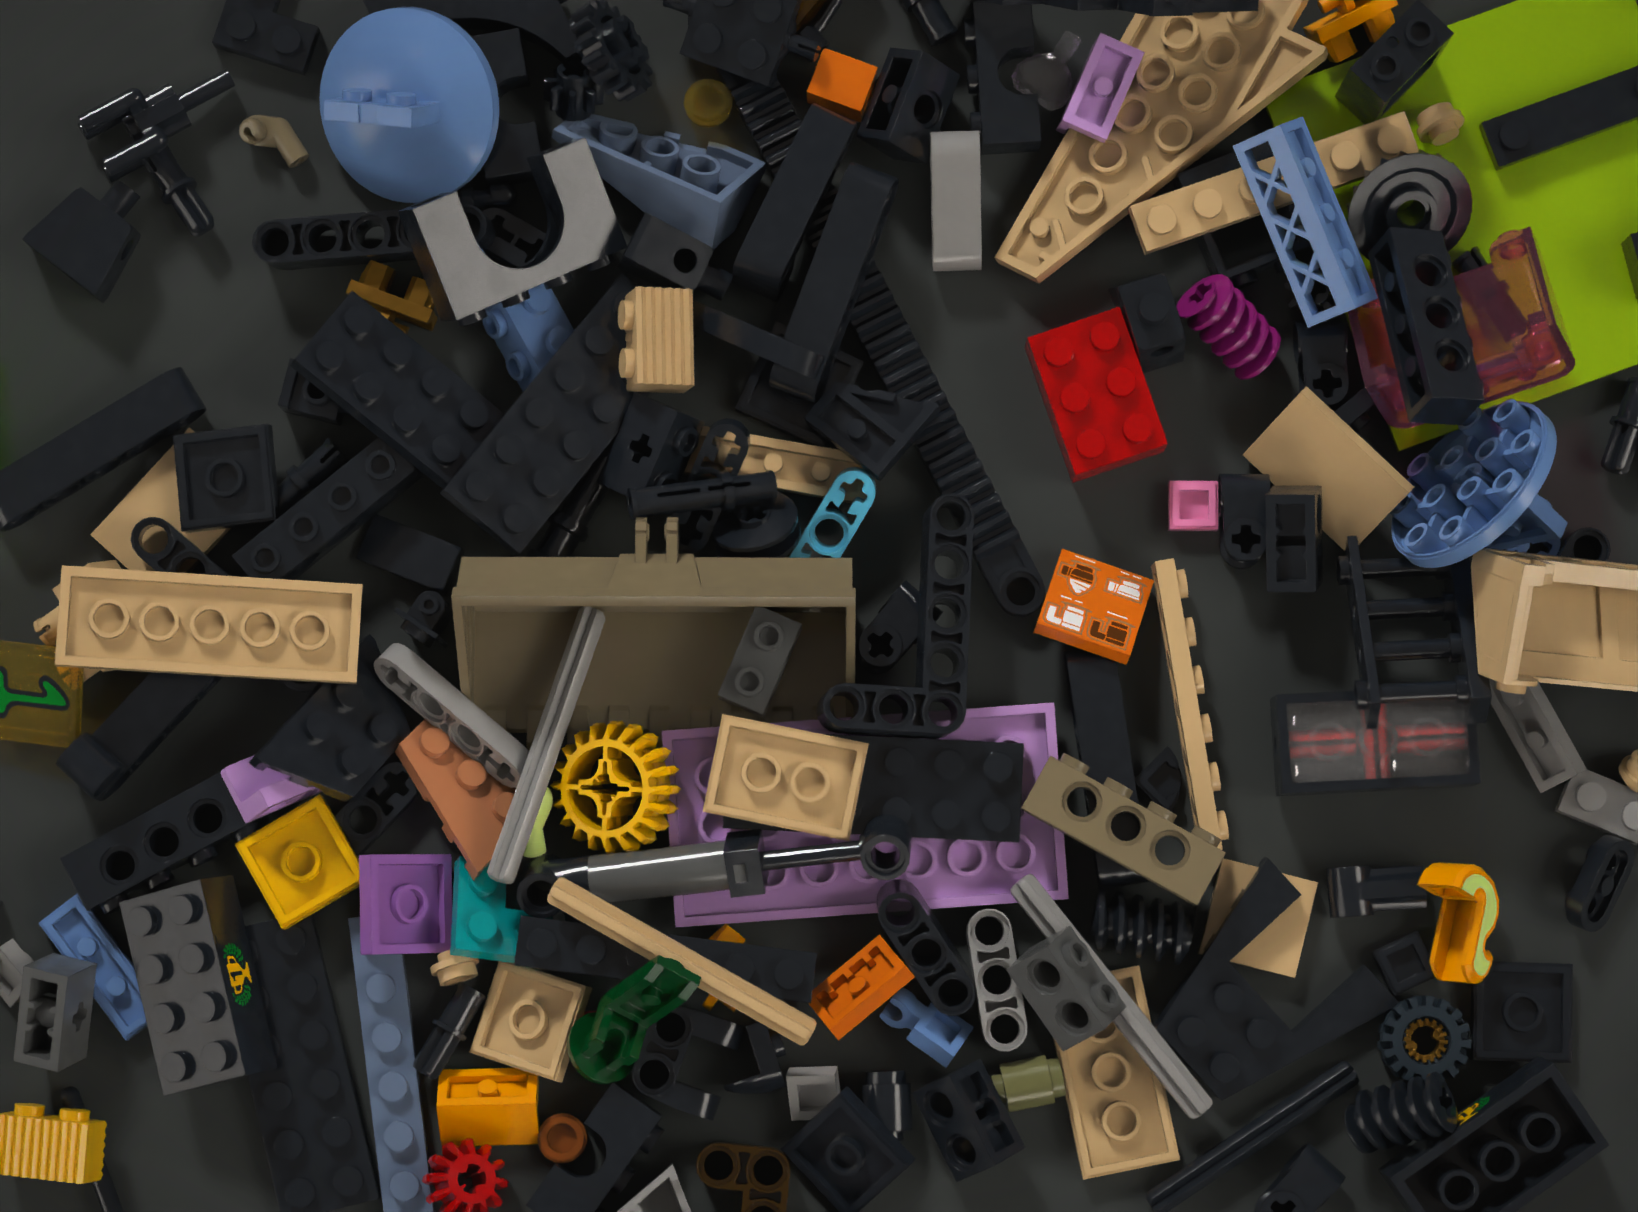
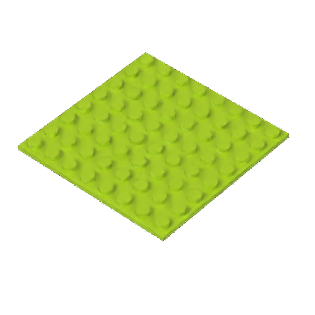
[1265,0,1638,452]

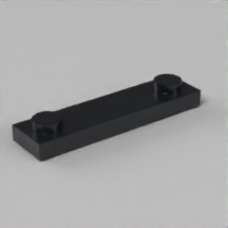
[1479,66,1638,171]

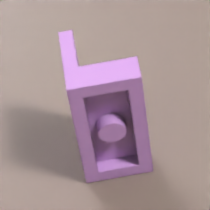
[1056,32,1145,143]
[221,755,322,823]

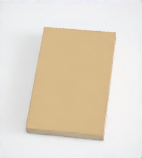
[1243,386,1414,551]
[90,427,231,573]
[703,714,869,841]

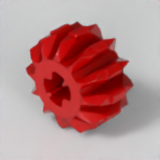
[422,1138,509,1212]

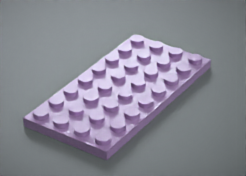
[662,702,1069,928]

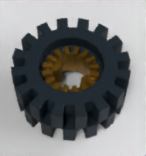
[1377,996,1472,1082]

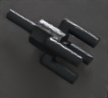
[78,69,235,183]

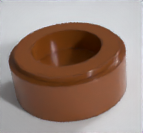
[537,1113,588,1163]

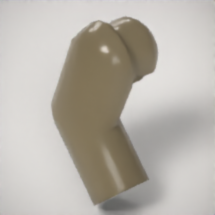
[239,115,310,168]

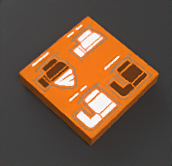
[1033,548,1154,665]

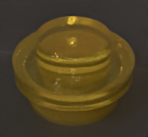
[684,79,732,128]

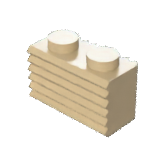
[618,286,695,393]

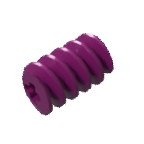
[1176,274,1281,380]

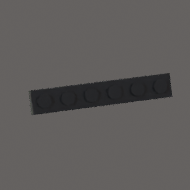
[514,916,817,1003]

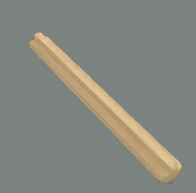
[547,877,817,1046]

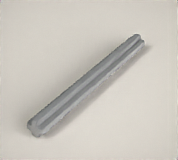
[487,606,605,884]
[1010,874,1213,1119]

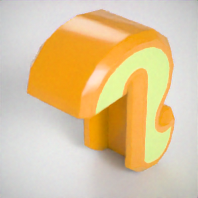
[1417,862,1499,984]

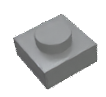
[0,938,34,1008]
[786,1066,841,1121]

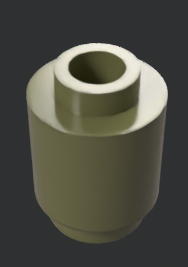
[991,1055,1066,1113]

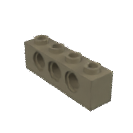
[1021,753,1226,906]

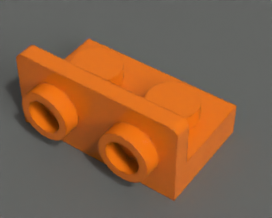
[808,934,915,1041]

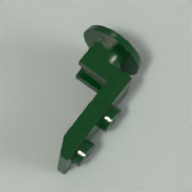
[567,955,701,1084]

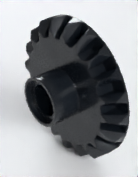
[1346,149,1473,260]

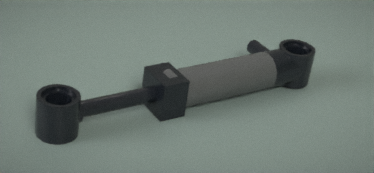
[517,815,912,924]

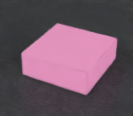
[1168,481,1218,531]

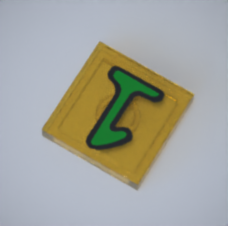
[0,640,84,748]

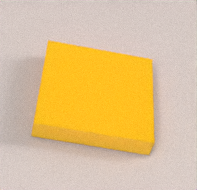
[235,794,359,930]

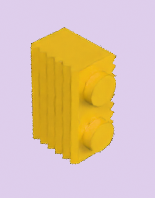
[0,1103,107,1184]

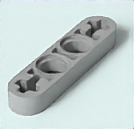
[374,643,529,788]

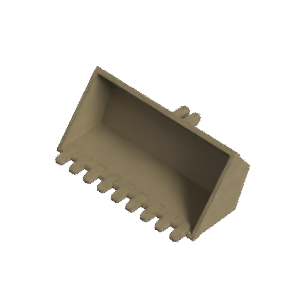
[451,517,856,750]

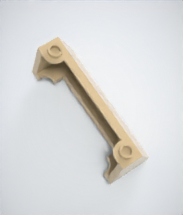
[1471,548,1638,694]

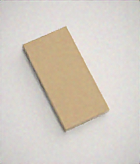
[1053,965,1180,1180]

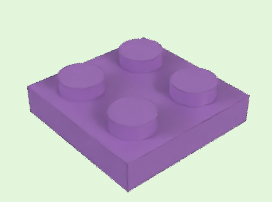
[359,854,452,955]

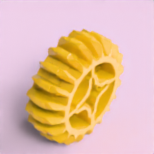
[550,720,681,854]

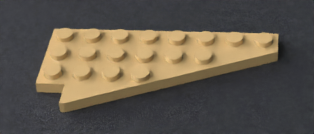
[994,0,1328,284]

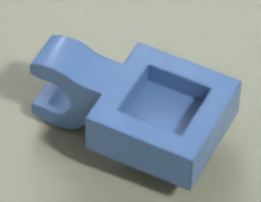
[879,988,974,1068]

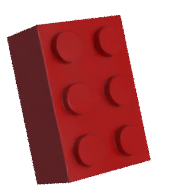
[1025,306,1168,483]

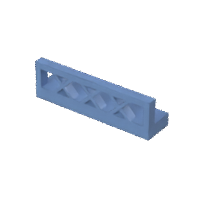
[1233,116,1378,328]

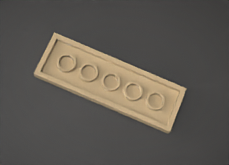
[55,565,363,684]

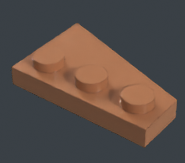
[395,719,516,881]

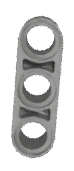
[930,131,982,271]
[966,908,1027,1051]

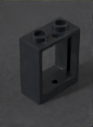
[1335,0,1454,125]
[1173,142,1311,290]

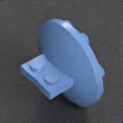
[319,7,499,203]
[1390,399,1568,568]

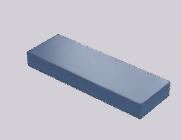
[39,893,147,1040]

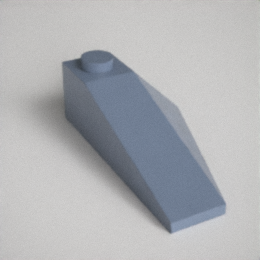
[552,114,767,249]

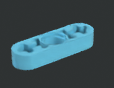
[788,467,877,558]

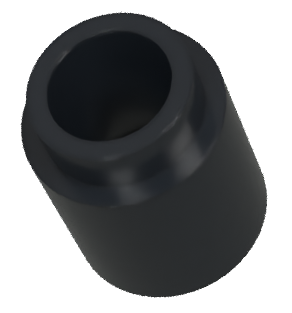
[862,1070,913,1141]

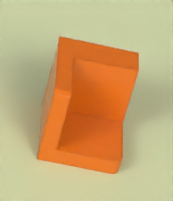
[807,49,878,122]

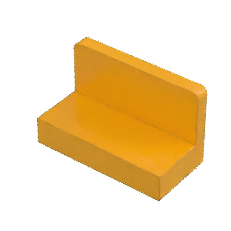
[436,1068,539,1146]

